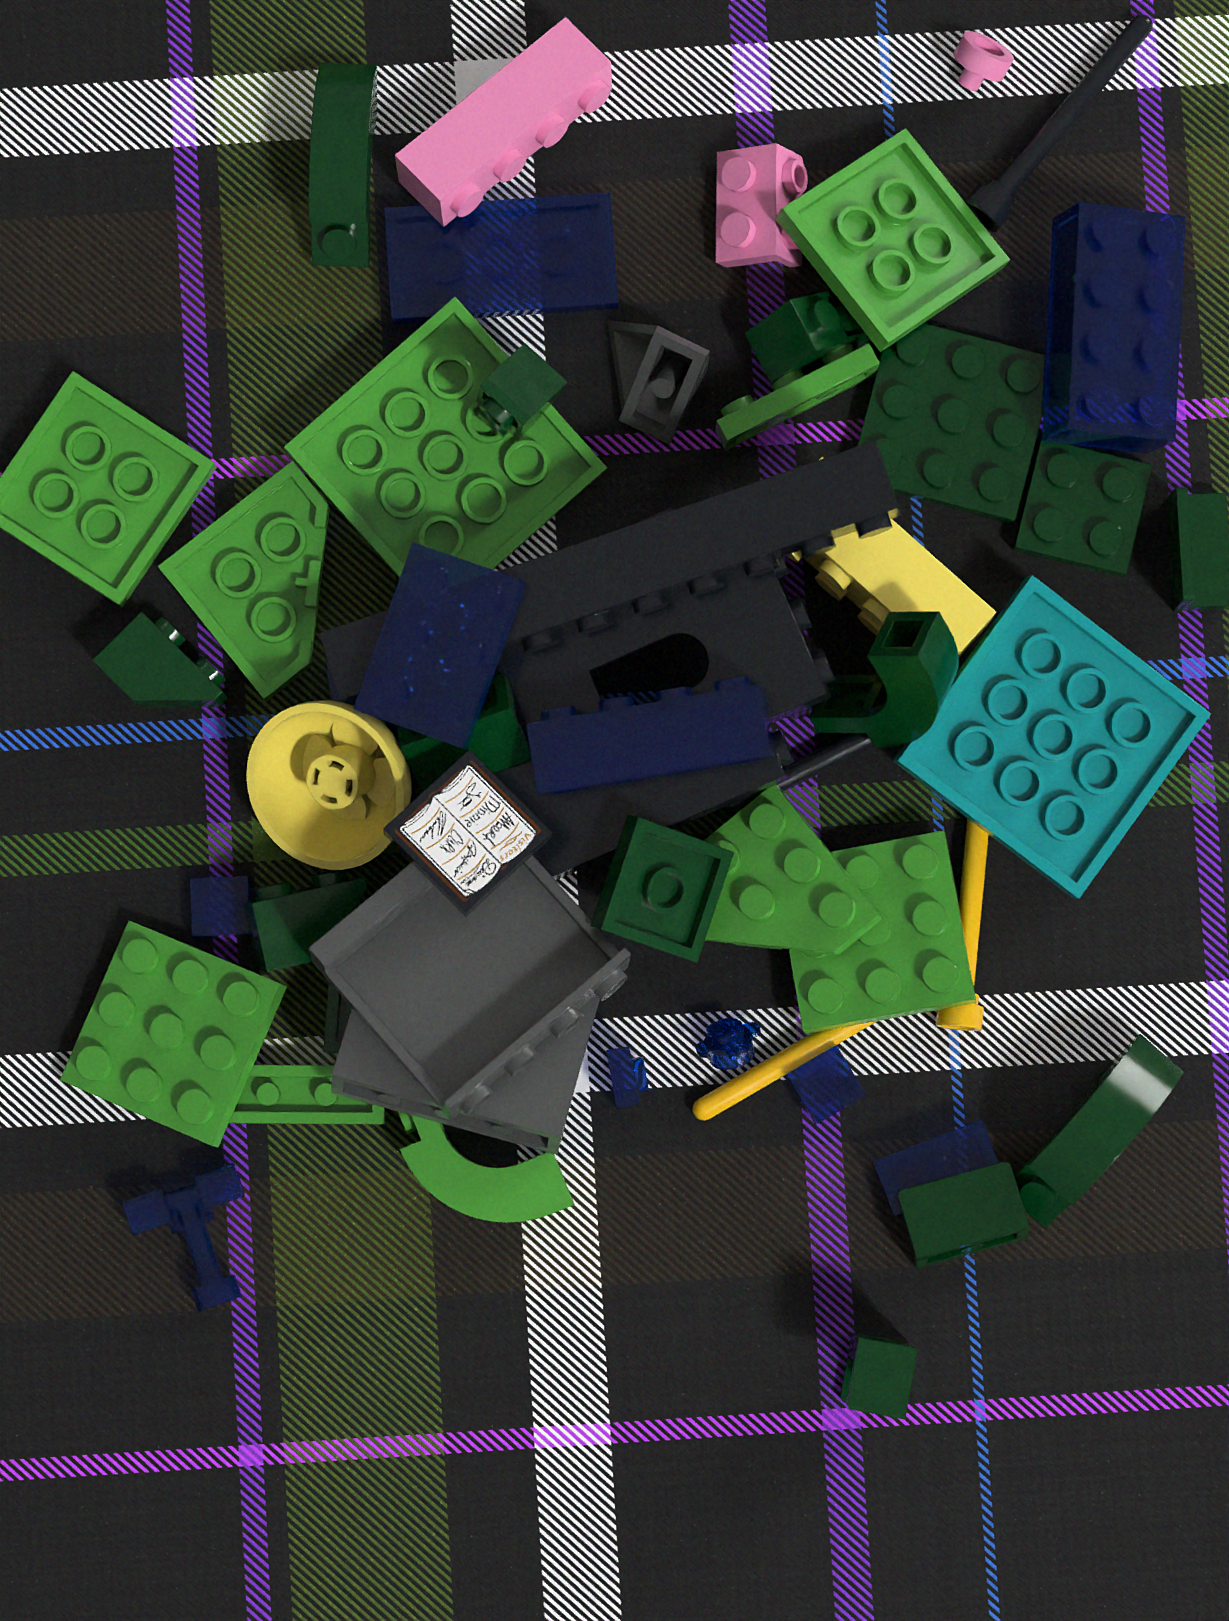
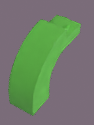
[398,1111,575,1223]

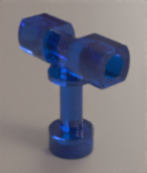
[122,1163,246,1312]

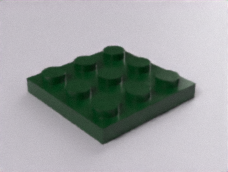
[857,323,1057,525]

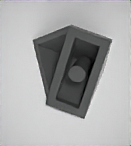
[607,320,710,444]

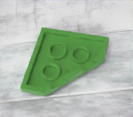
[158,460,330,702]
[704,785,883,955]

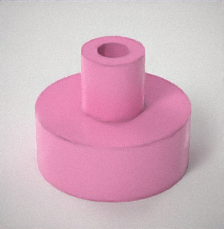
[953,31,1014,92]

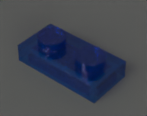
[872,1119,999,1216]

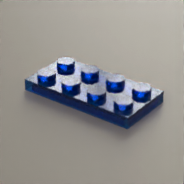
[384,192,618,324]

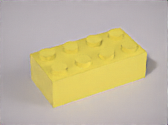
[786,457,996,658]

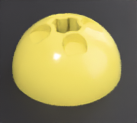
[246,700,412,870]

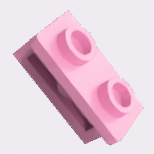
[716,143,808,268]

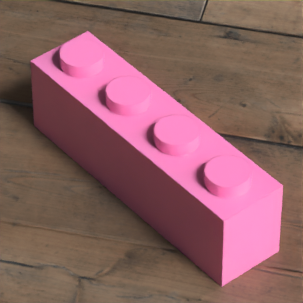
[395,17,612,227]

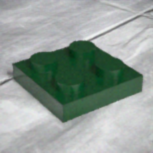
[1013,438,1152,578]
[590,814,734,963]

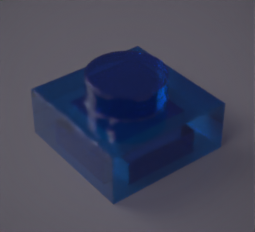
[190,876,251,937]
[786,1045,866,1125]
[606,1046,649,1109]

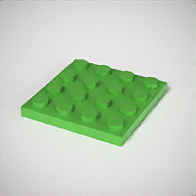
[284,297,607,599]

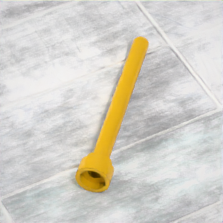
[935,818,989,1031]
[692,1021,877,1121]

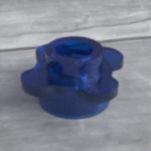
[695,1018,761,1070]

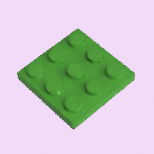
[775,128,1010,352]
[0,371,217,608]
[789,830,977,1034]
[60,921,287,1147]

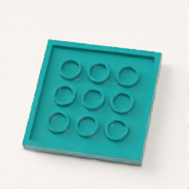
[893,575,1211,899]

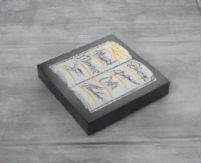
[383,749,552,917]

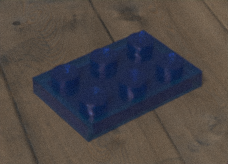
[353,542,526,750]

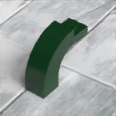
[309,62,377,268]
[808,611,959,748]
[1014,1034,1184,1228]

